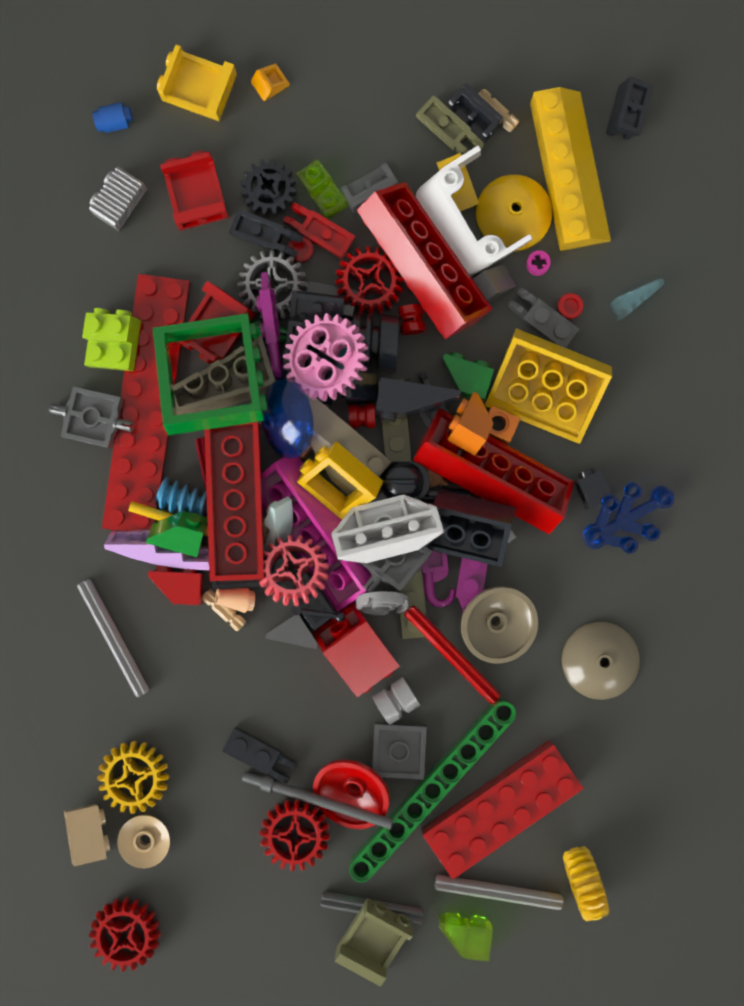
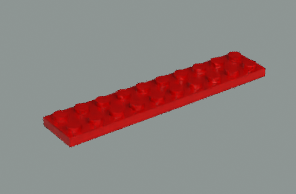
[102,274,191,532]

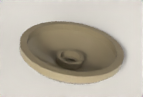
[461,586,538,664]
[561,621,640,700]

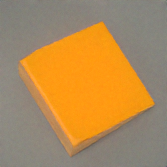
[251,63,290,101]

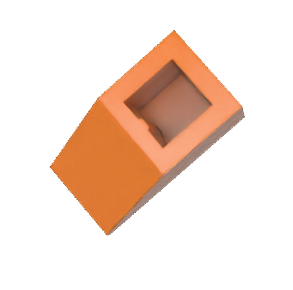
[447,392,494,456]

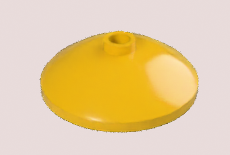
[475,175,552,252]

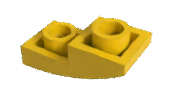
[436,153,479,211]

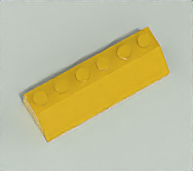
[530,87,611,251]

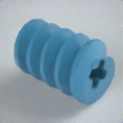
[155,477,208,517]

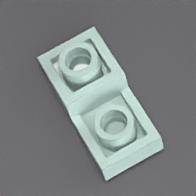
[263,496,293,553]

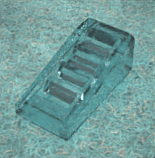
[610,278,664,321]

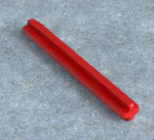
[404,605,501,704]

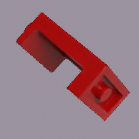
[160,151,229,231]
[179,281,256,364]

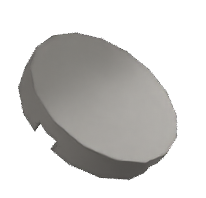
[356,591,409,615]

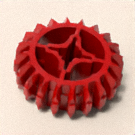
[335,246,404,316]
[259,799,330,871]
[89,897,161,972]

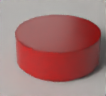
[288,236,314,264]
[557,293,584,320]

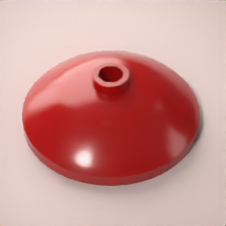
[313,760,390,829]

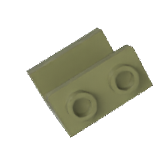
[335,898,413,987]

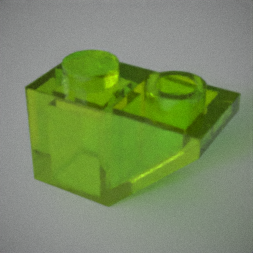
[438,912,493,961]

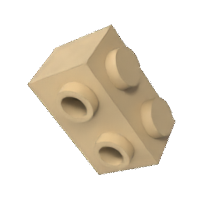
[64,804,110,866]

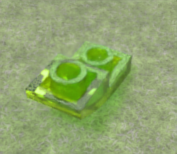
[296,159,348,219]

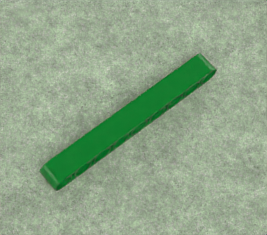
[349,698,516,882]

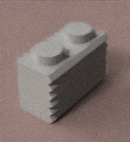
[89,166,147,231]

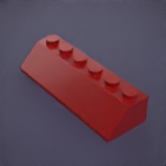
[413,408,574,534]

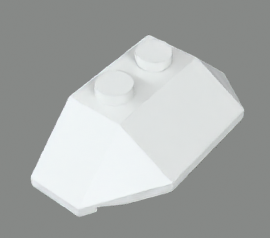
[331,495,444,563]

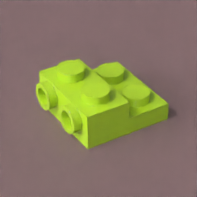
[82,308,141,371]

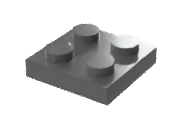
[372,723,427,780]

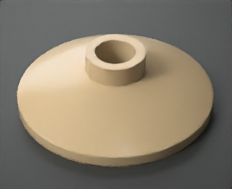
[117,815,170,868]

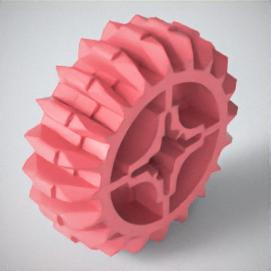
[257,535,329,606]

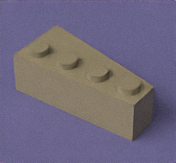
[174,335,279,415]

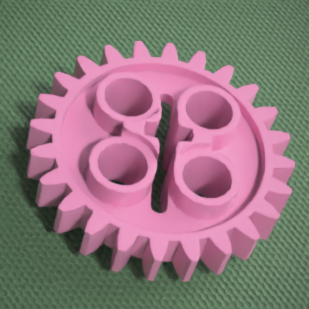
[283,314,369,401]

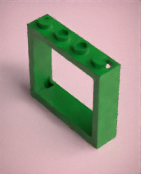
[153,313,267,435]

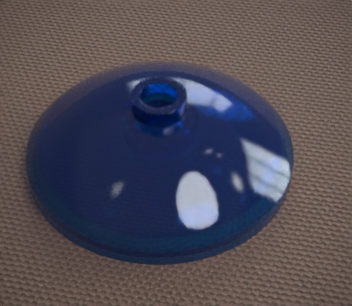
[261,379,314,459]

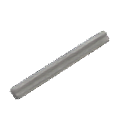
[77,579,149,697]
[434,874,563,910]

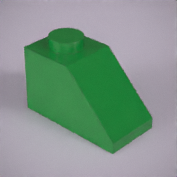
[146,511,208,557]

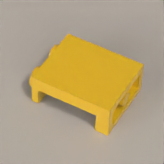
[157,44,237,121]

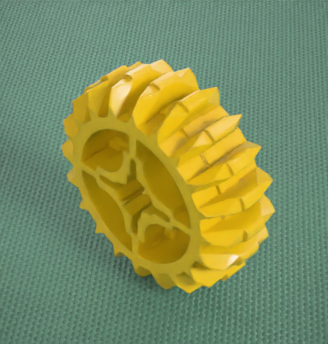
[97,741,169,814]
[563,846,609,921]

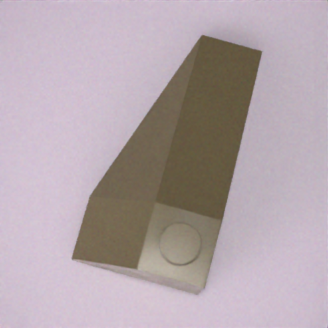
[291,394,391,495]

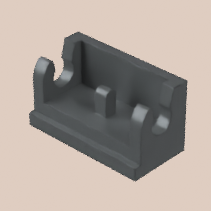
[340,162,398,215]

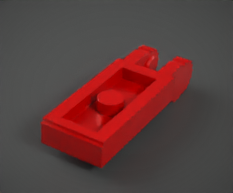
[282,203,356,260]

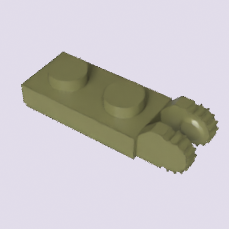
[416,95,484,155]

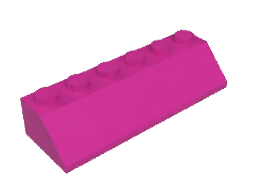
[262,451,373,612]

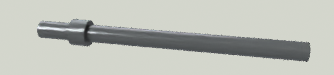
[242,771,394,830]

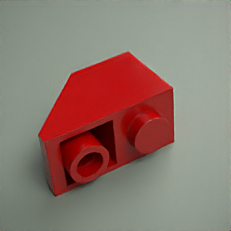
[148,566,204,605]

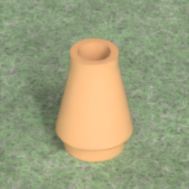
[215,587,255,613]

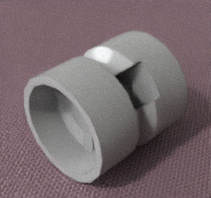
[372,677,421,725]

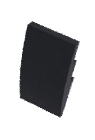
[281,290,345,405]

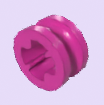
[526,250,551,276]

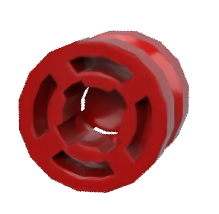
[398,304,426,335]
[348,403,375,429]

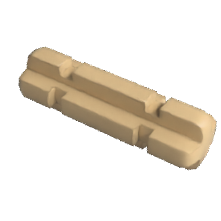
[478,89,519,132]
[202,589,246,631]

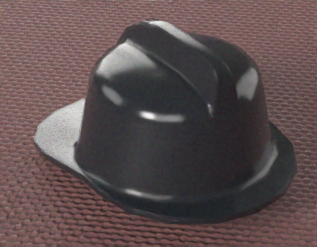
[377,461,430,500]

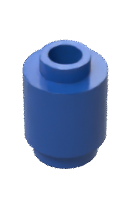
[93,102,133,133]

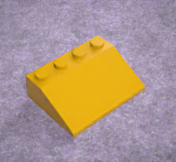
[484,328,612,444]

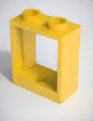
[297,441,383,520]

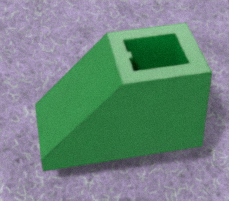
[442,352,494,402]

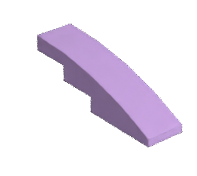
[104,530,210,570]

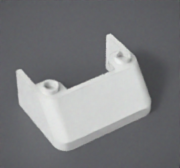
[416,146,532,277]

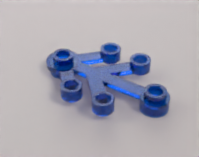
[583,482,674,554]

